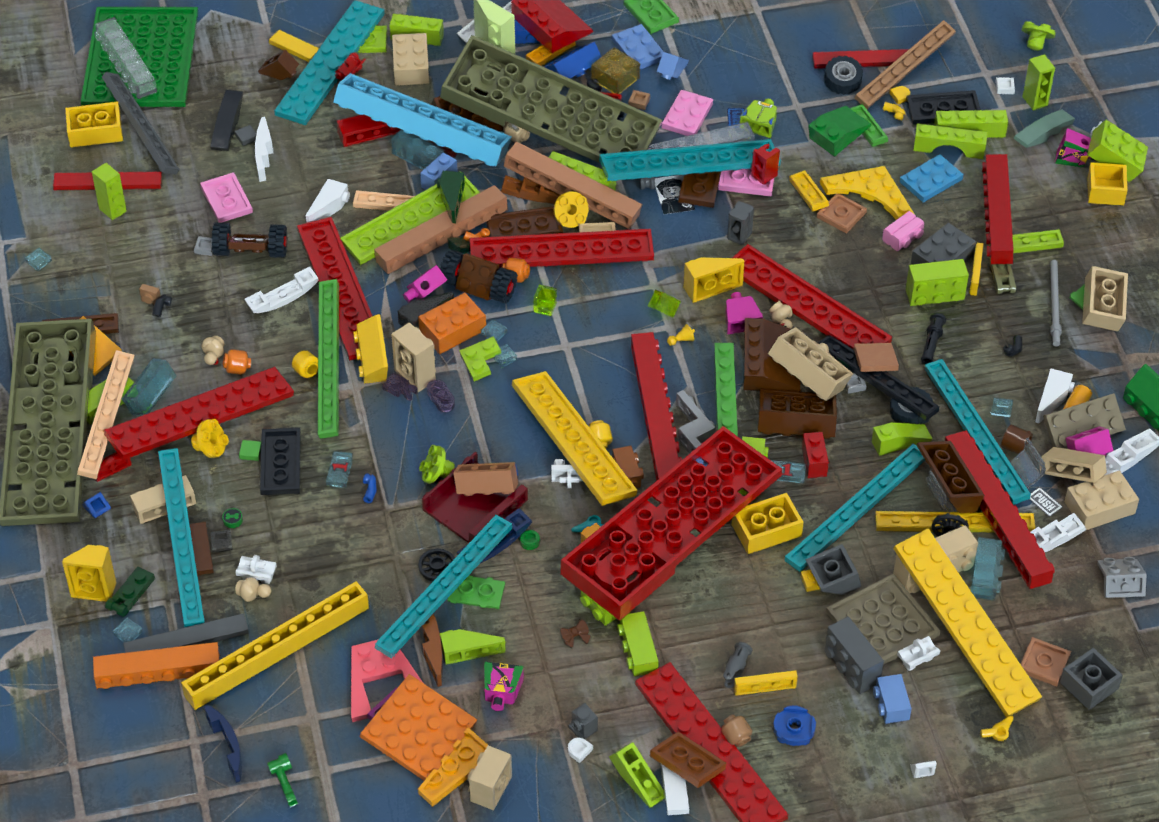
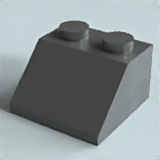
[805,544,861,595]

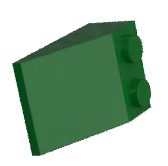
[808,106,871,157]

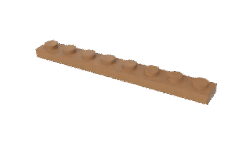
[855,20,956,109]

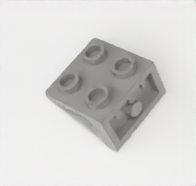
[1098,557,1147,598]

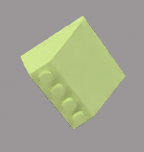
[473,0,515,54]

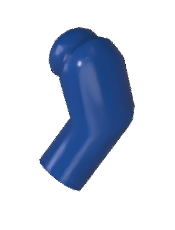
[362,473,377,503]

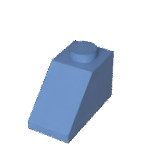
[657,52,689,80]

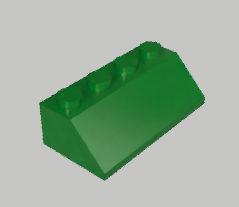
[1123,364,1159,431]

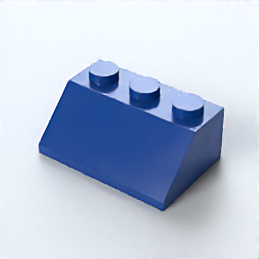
[542,42,603,79]

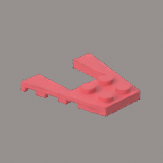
[351,639,423,722]

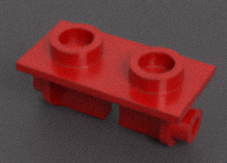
[335,52,366,81]

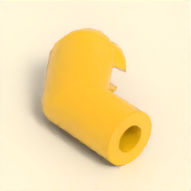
[883,102,905,120]

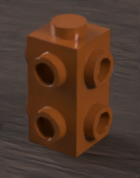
[612,446,644,488]

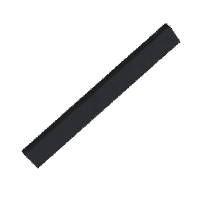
[818,335,939,421]

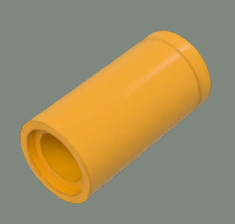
[1063,385,1092,409]

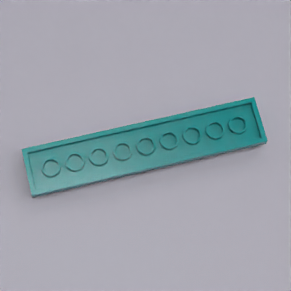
[274,0,385,125]
[599,139,781,181]

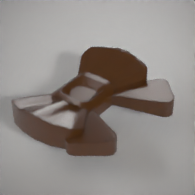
[560,620,591,648]

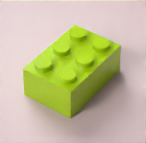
[1087,120,1148,182]
[906,259,969,306]

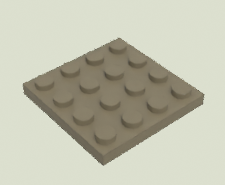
[826,574,940,665]

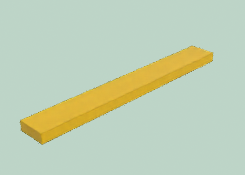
[875,511,1035,533]

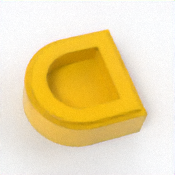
[889,86,910,104]

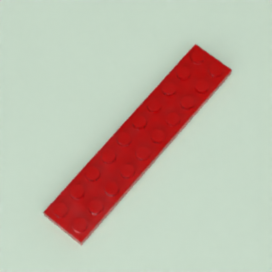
[297,217,373,361]
[470,229,654,268]
[732,244,892,350]
[104,367,294,460]
[635,662,788,822]

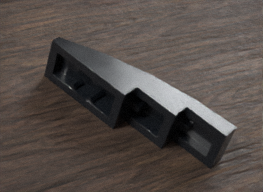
[210,90,243,151]

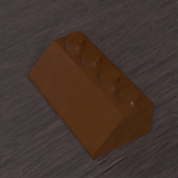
[916,441,985,513]

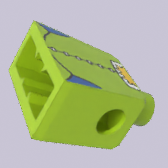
[739,98,777,138]

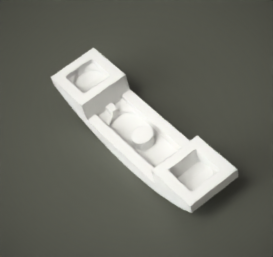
[245,267,319,313]

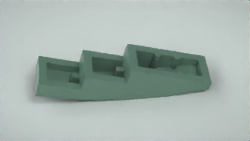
[1013,109,1075,148]

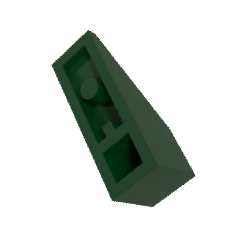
[437,171,465,223]

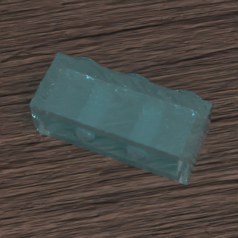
[391,129,444,170]
[122,358,176,416]
[971,537,1005,600]

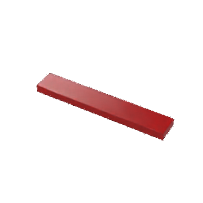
[812,49,909,69]
[53,172,162,190]

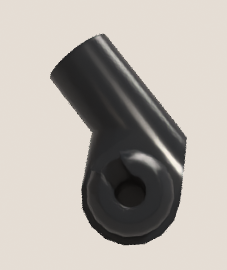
[587,78,602,92]
[152,294,172,317]
[1003,335,1023,357]

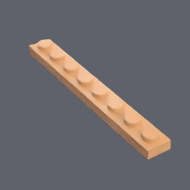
[77,350,135,479]

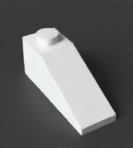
[306,179,350,223]
[1035,369,1075,423]

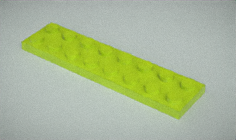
[340,171,480,265]

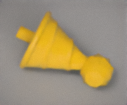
[667,324,695,346]

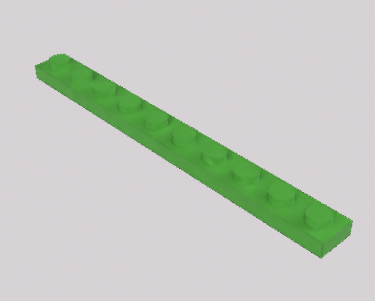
[318,279,339,439]

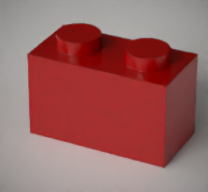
[802,432,829,478]

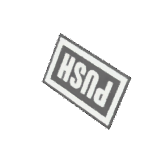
[1029,486,1063,517]

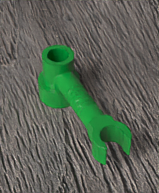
[267,753,298,807]

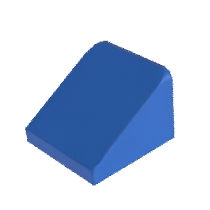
[82,492,111,519]

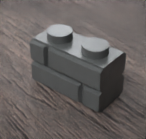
[727,201,754,245]

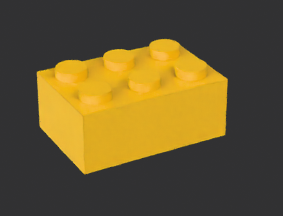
[65,102,123,147]
[731,493,804,554]

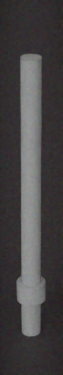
[1050,260,1062,346]

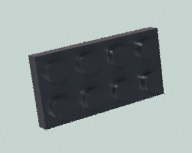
[906,90,981,125]
[260,428,301,495]

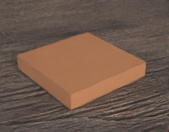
[817,194,867,233]
[854,343,899,372]
[1021,637,1071,686]

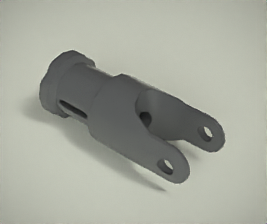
[723,642,753,688]

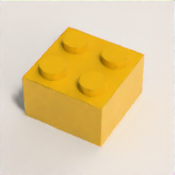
[1087,162,1128,206]

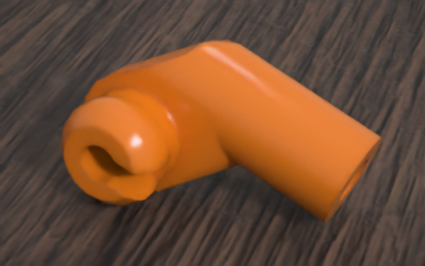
[463,228,490,242]

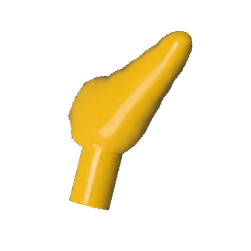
[980,715,1013,741]

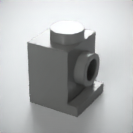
[568,703,598,739]

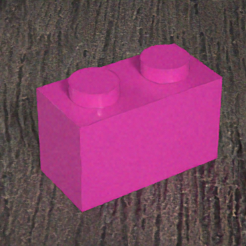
[1065,426,1113,456]

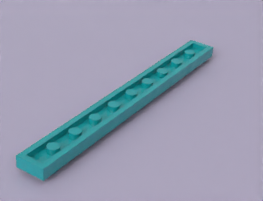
[925,359,1031,505]
[785,444,925,572]
[158,448,205,628]
[375,515,512,659]

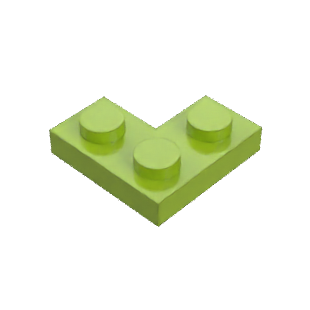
[459,336,502,381]

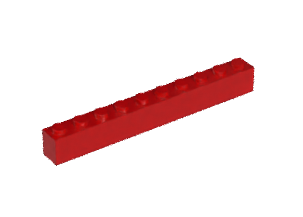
[631,332,682,481]
[945,430,1055,589]

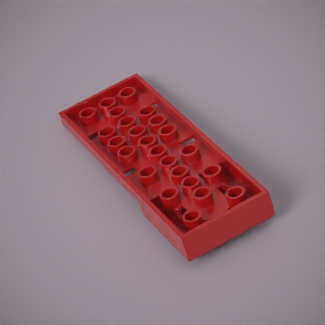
[561,426,782,621]

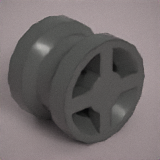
[640,177,655,190]

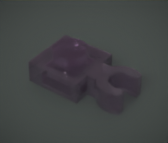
[382,372,418,401]

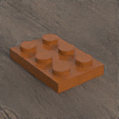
[650,732,726,788]

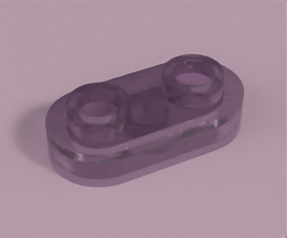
[427,380,455,412]

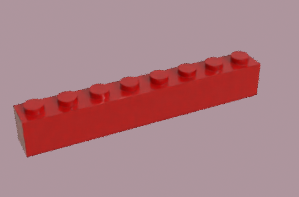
[982,154,1014,264]

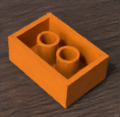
[418,293,486,354]

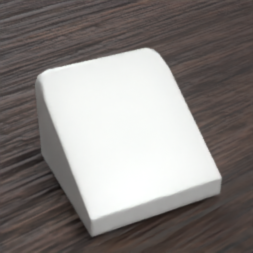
[910,761,937,778]

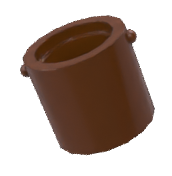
[1001,424,1033,456]

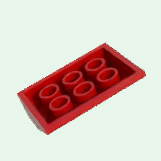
[511,0,593,53]

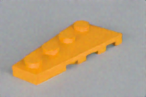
[418,727,489,807]

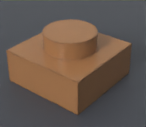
[628,90,650,110]
[139,284,161,305]

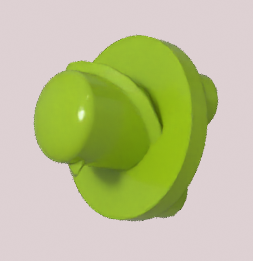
[1022,21,1056,51]
[419,445,455,484]

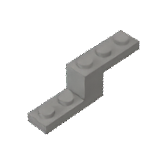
[676,390,716,453]

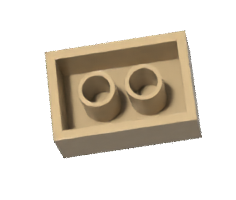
[392,33,429,86]
[1082,266,1128,331]
[391,322,436,392]
[1064,470,1139,530]

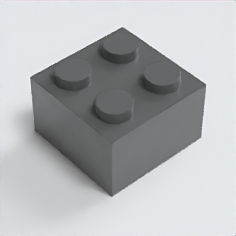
[1060,648,1123,710]

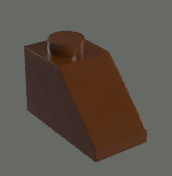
[258,50,299,80]

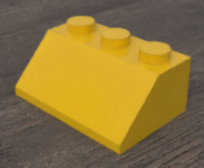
[353,314,388,384]
[62,545,116,602]

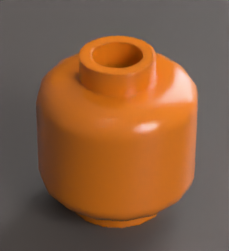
[502,258,530,283]
[223,349,251,375]

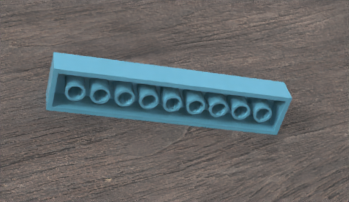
[333,73,512,166]

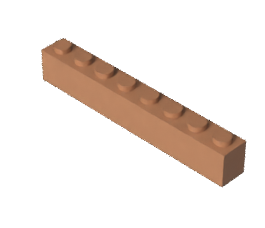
[504,141,642,229]
[374,185,508,274]

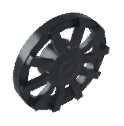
[931,513,969,537]
[418,548,455,581]

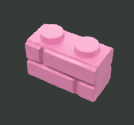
[882,211,924,251]

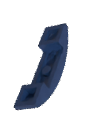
[457,508,532,563]
[204,705,242,783]

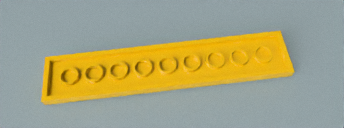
[512,371,637,506]
[893,529,1042,717]

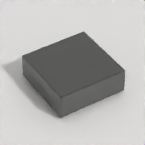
[234,125,257,146]

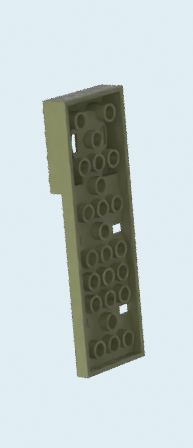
[440,35,662,163]
[0,319,96,526]

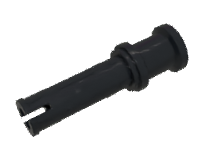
[920,313,946,364]

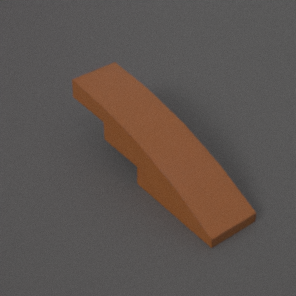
[501,175,560,204]
[422,613,443,687]

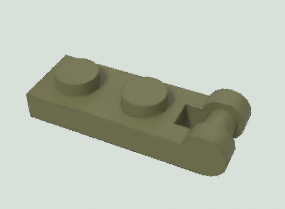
[988,257,1016,294]

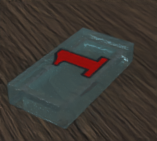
[326,451,353,488]
[771,460,806,483]

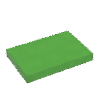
[624,0,679,34]

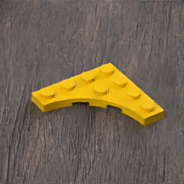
[819,166,915,220]

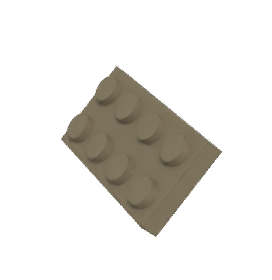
[1043,393,1126,449]

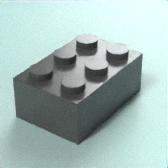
[911,223,976,265]
[825,616,884,694]

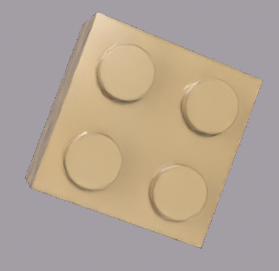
[468,746,512,811]

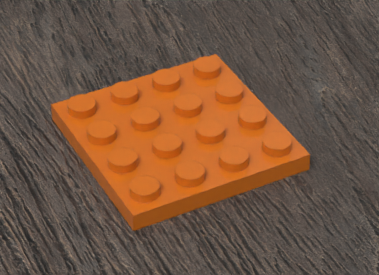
[360,674,477,781]

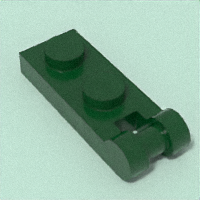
[105,566,155,617]

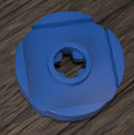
[773,706,816,746]

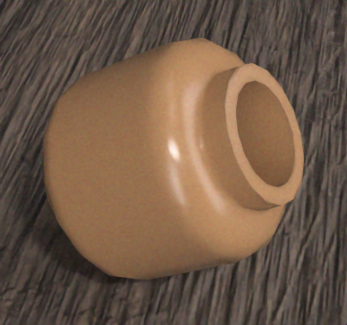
[721,715,752,747]

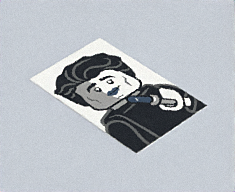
[655,175,695,214]

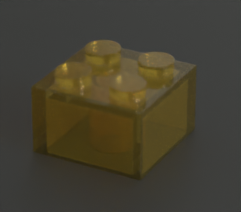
[591,47,640,94]

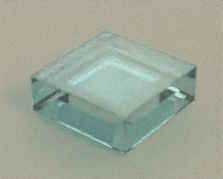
[25,248,52,271]
[481,319,508,342]
[493,344,517,368]
[991,398,1013,417]
[113,618,143,642]

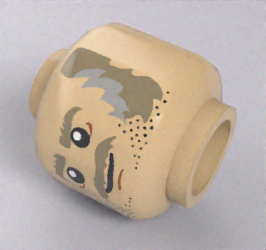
[503,122,530,143]

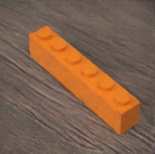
[93,642,220,689]

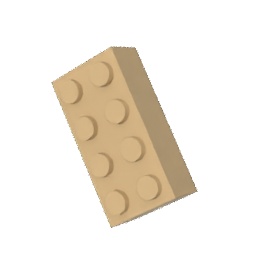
[768,327,853,401]
[893,525,978,593]

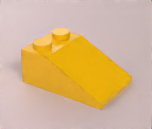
[683,257,744,303]

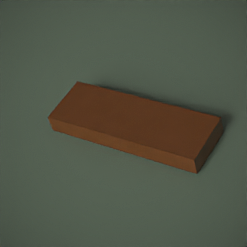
[190,522,214,576]

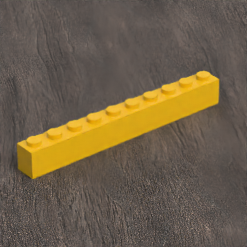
[181,581,369,710]

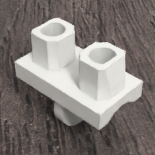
[551,459,583,489]
[236,555,277,585]
[897,636,940,671]

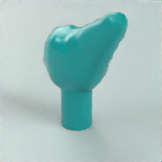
[571,515,604,532]

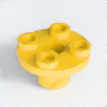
[554,191,589,228]
[191,419,229,458]

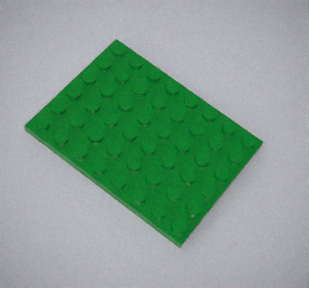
[81,7,198,107]

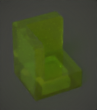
[534,284,557,316]
[648,290,681,318]

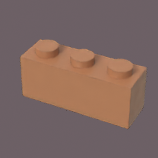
[454,462,518,496]

